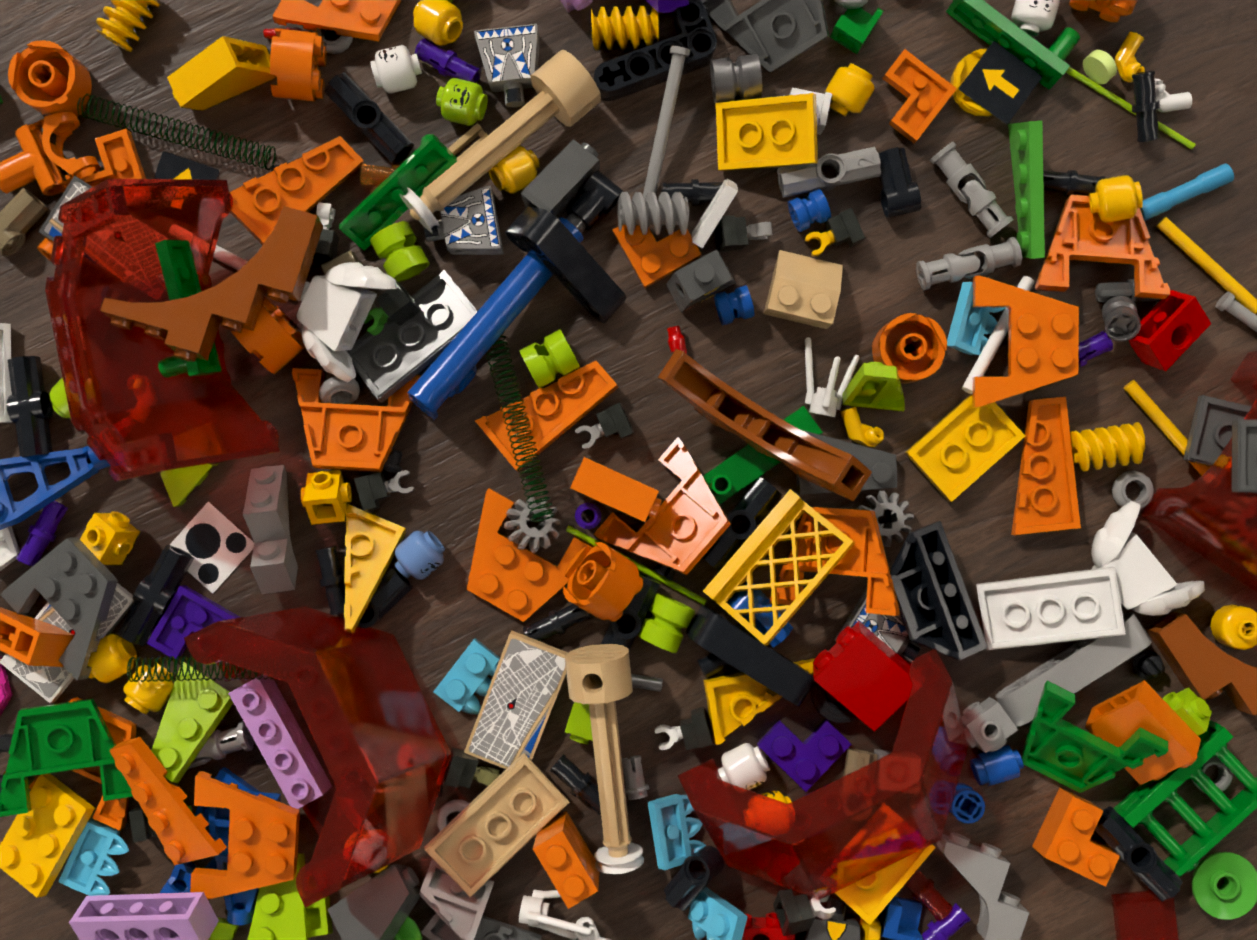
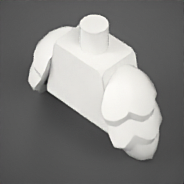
[296,262,397,383]
[1091,501,1205,616]

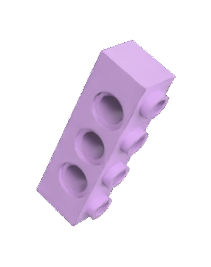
[228,672,332,809]
[69,892,219,940]

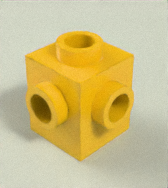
[301,470,352,525]
[80,511,140,565]

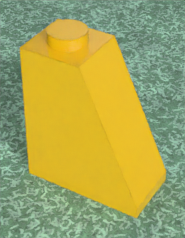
[167,36,276,111]

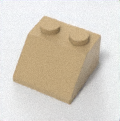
[764,250,843,329]

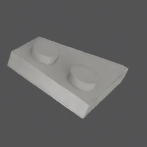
[419,859,494,940]

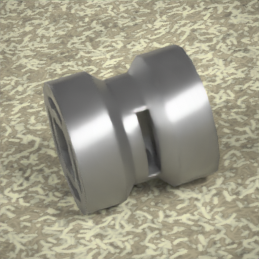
[1102,296,1141,342]

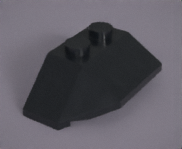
[890,521,988,660]

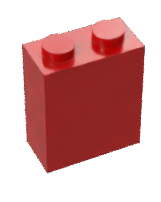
[813,621,922,732]

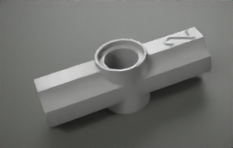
[777,147,881,198]

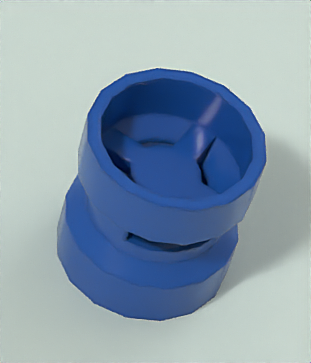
[788,189,831,232]
[714,285,755,326]
[944,783,985,823]

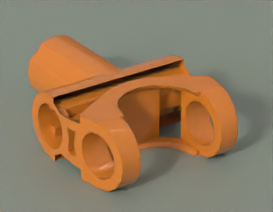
[0,112,100,196]

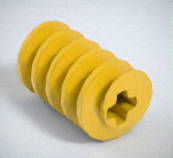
[96,0,160,52]
[591,6,659,51]
[1070,422,1145,471]

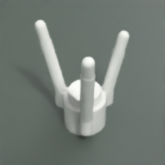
[805,337,860,417]
[519,889,592,940]

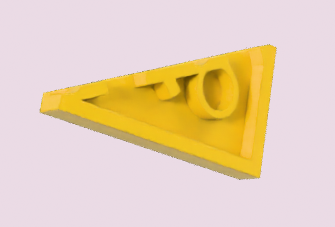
[344,504,406,634]
[704,658,815,745]

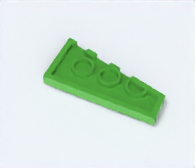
[1008,120,1045,259]

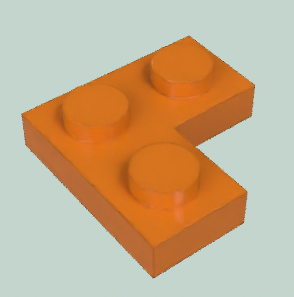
[882,49,957,144]
[79,129,151,204]
[612,225,702,289]

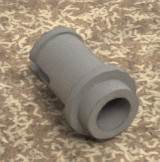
[622,755,649,800]

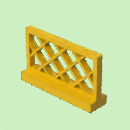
[703,489,855,646]

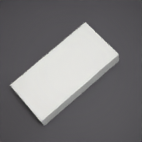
[692,178,738,248]

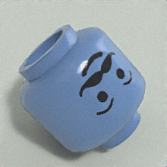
[395,531,445,580]

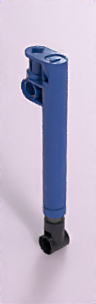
[407,170,624,420]

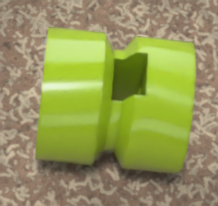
[370,221,430,282]
[519,329,580,389]
[637,593,695,653]

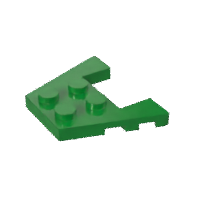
[1021,680,1168,793]
[0,699,133,817]

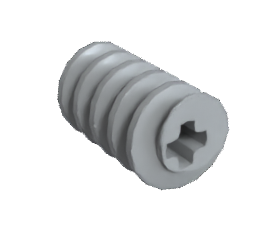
[618,192,689,235]

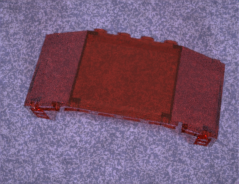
[45,178,280,482]
[184,606,452,908]
[678,649,968,900]

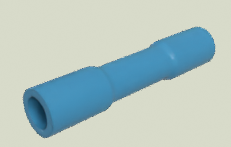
[1140,163,1234,221]

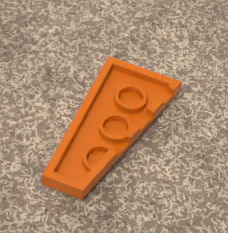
[217,136,364,245]
[475,361,619,472]
[1011,396,1081,535]
[109,737,227,865]

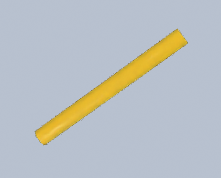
[1156,217,1257,314]
[1123,380,1222,487]

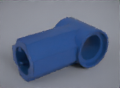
[727,583,793,648]

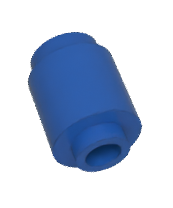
[970,745,1024,786]

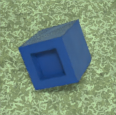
[878,896,923,940]

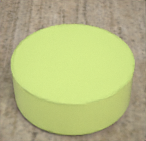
[1083,50,1117,85]

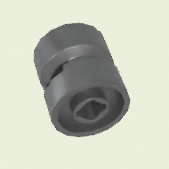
[710,54,762,103]

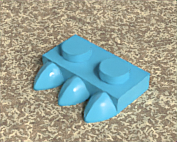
[947,282,1005,356]
[433,638,500,715]
[647,794,706,870]
[58,818,129,896]
[688,887,748,940]

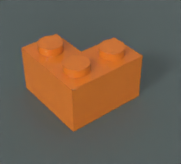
[1032,787,1120,887]

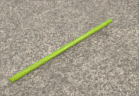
[1066,67,1196,150]
[566,525,707,605]

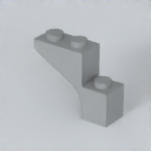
[243,465,298,594]
[936,832,1029,940]

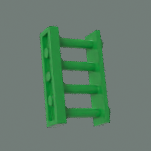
[1113,720,1257,877]

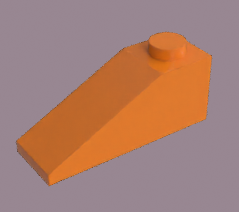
[0,607,74,667]

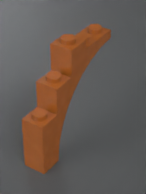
[100,206,323,362]
[658,349,872,501]
[1145,611,1257,716]

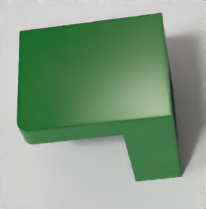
[830,8,884,54]

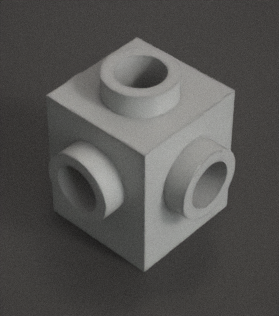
[958,697,1018,753]

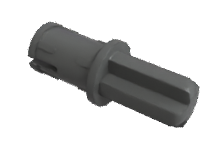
[1095,279,1161,303]

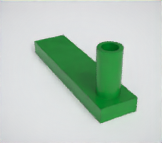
[946,0,1080,90]
[339,134,457,251]
[155,240,222,378]
[703,406,823,504]

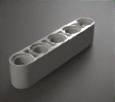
[995,612,1152,727]

